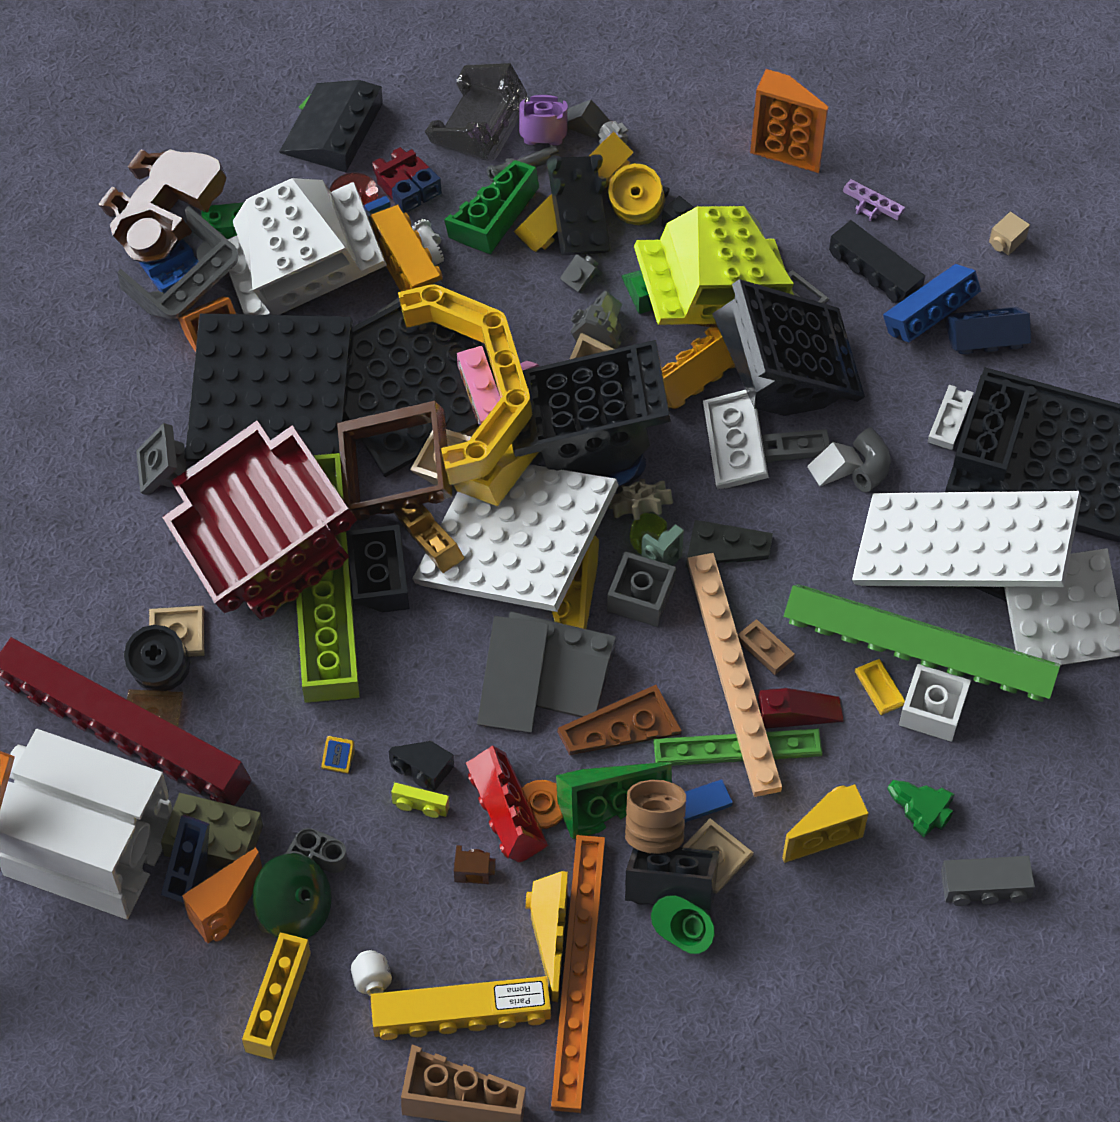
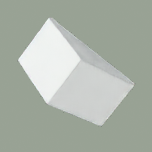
[808,442,864,486]

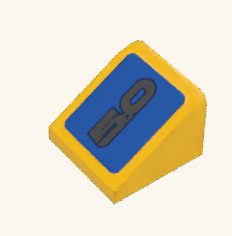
[321,736,355,774]

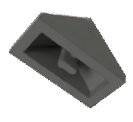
[567,100,610,140]

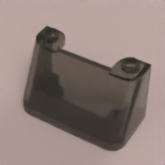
[425,63,528,161]

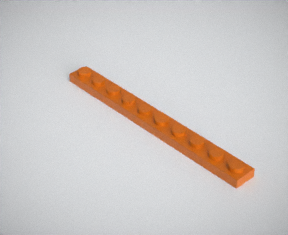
[551,835,605,1113]

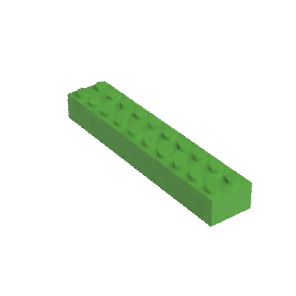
[783,584,1061,702]

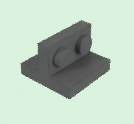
[136,423,187,495]

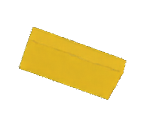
[855,659,905,715]

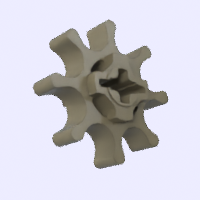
[608,479,673,520]

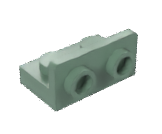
[642,524,684,566]

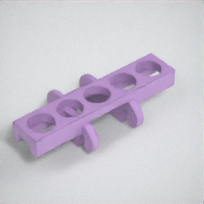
[843,179,905,221]

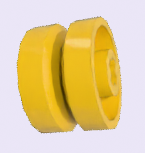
[608,163,665,225]

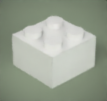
[899,664,971,742]

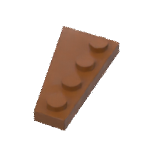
[557,685,681,755]

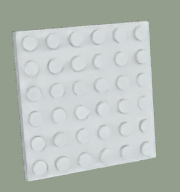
[412,464,618,612]

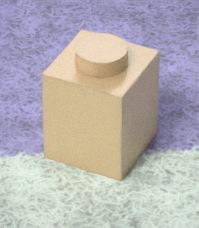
[989,212,1030,255]

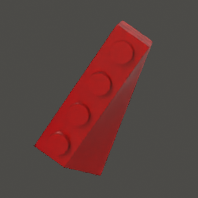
[466,746,548,862]

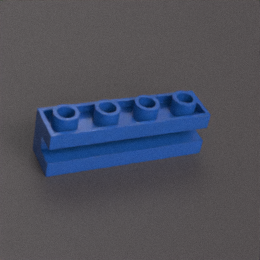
[883,264,981,343]

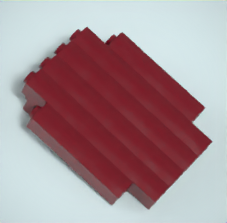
[162,421,357,620]

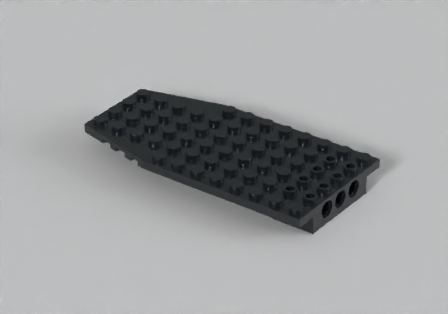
[945,367,1120,542]

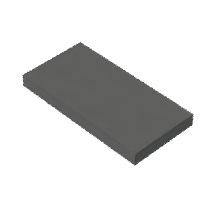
[477,616,549,733]

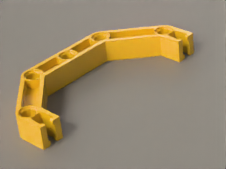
[398,284,532,485]

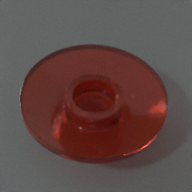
[330,173,378,207]

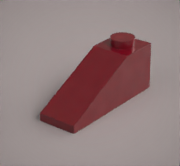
[758,688,843,729]

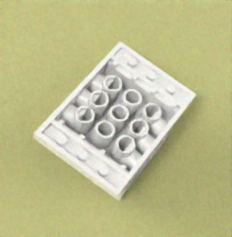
[228,178,387,315]

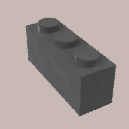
[941,856,1035,906]

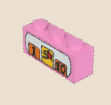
[457,346,501,426]

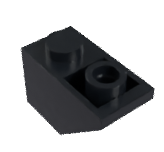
[389,741,454,791]

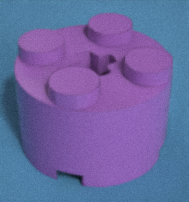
[519,95,568,145]

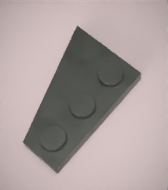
[685,520,773,568]

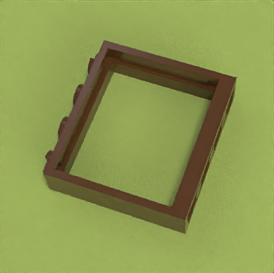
[337,401,453,520]

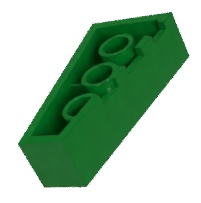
[444,160,539,254]

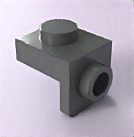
[560,254,603,293]

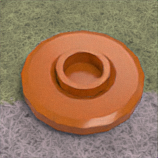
[522,780,563,829]

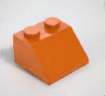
[178,296,236,352]

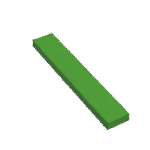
[653,729,822,766]

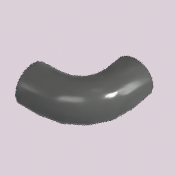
[852,427,891,492]

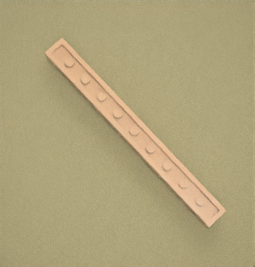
[687,553,782,797]

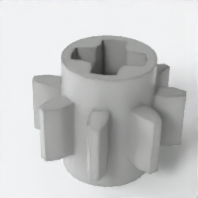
[598,121,628,144]

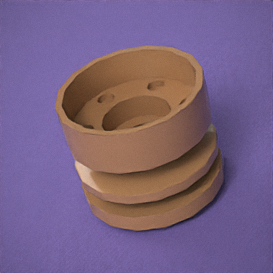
[625,780,686,854]

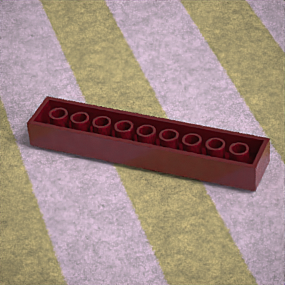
[0,637,252,806]

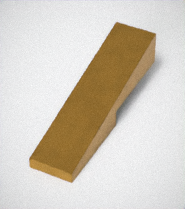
[394,504,465,573]

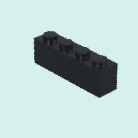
[829,220,925,303]

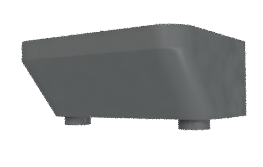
[117,206,238,319]

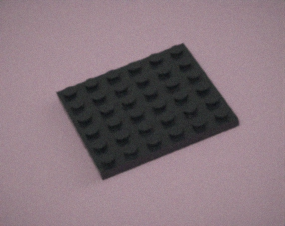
[345,280,501,477]
[185,313,353,462]

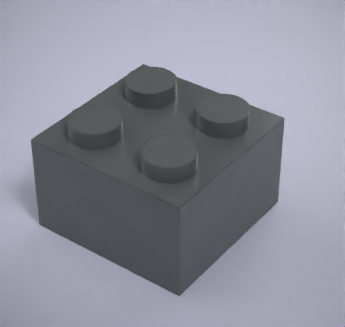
[607,552,676,627]

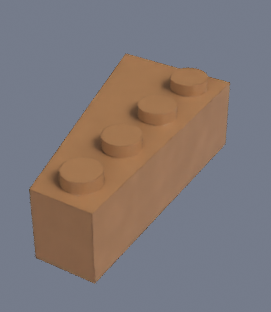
[401,1045,526,1122]

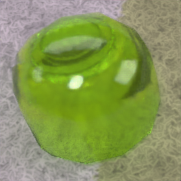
[629,513,667,554]

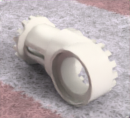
[412,219,444,266]

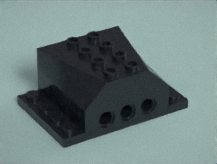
[712,279,865,416]
[512,340,671,476]

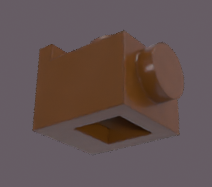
[454,845,496,884]

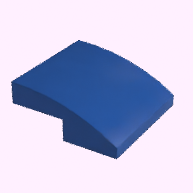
[139,239,199,294]

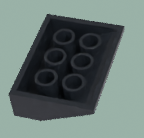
[279,80,383,172]

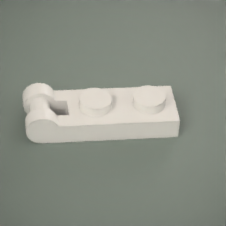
[928,385,974,450]

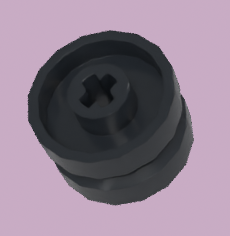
[124,625,191,692]

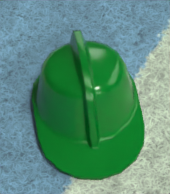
[651,895,715,954]

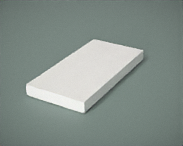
[703,390,769,489]

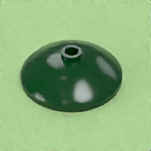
[253,853,332,939]

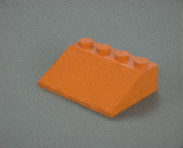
[750,69,828,173]

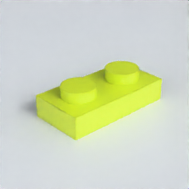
[391,783,449,818]

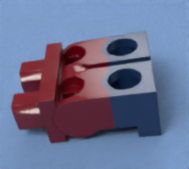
[372,147,442,213]

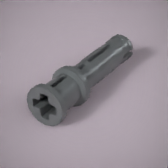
[487,145,559,183]

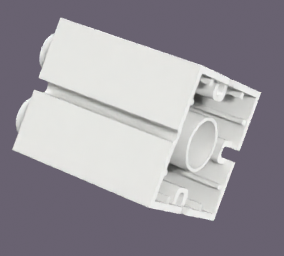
[0,729,173,920]

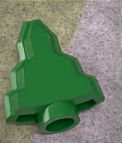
[887,780,955,837]

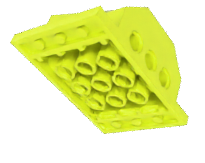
[634,206,794,325]

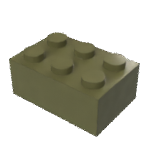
[161,793,263,870]

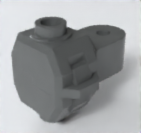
[570,291,622,349]

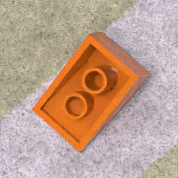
[182,847,262,944]

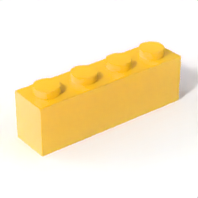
[242,932,311,1060]

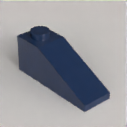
[161,814,210,903]

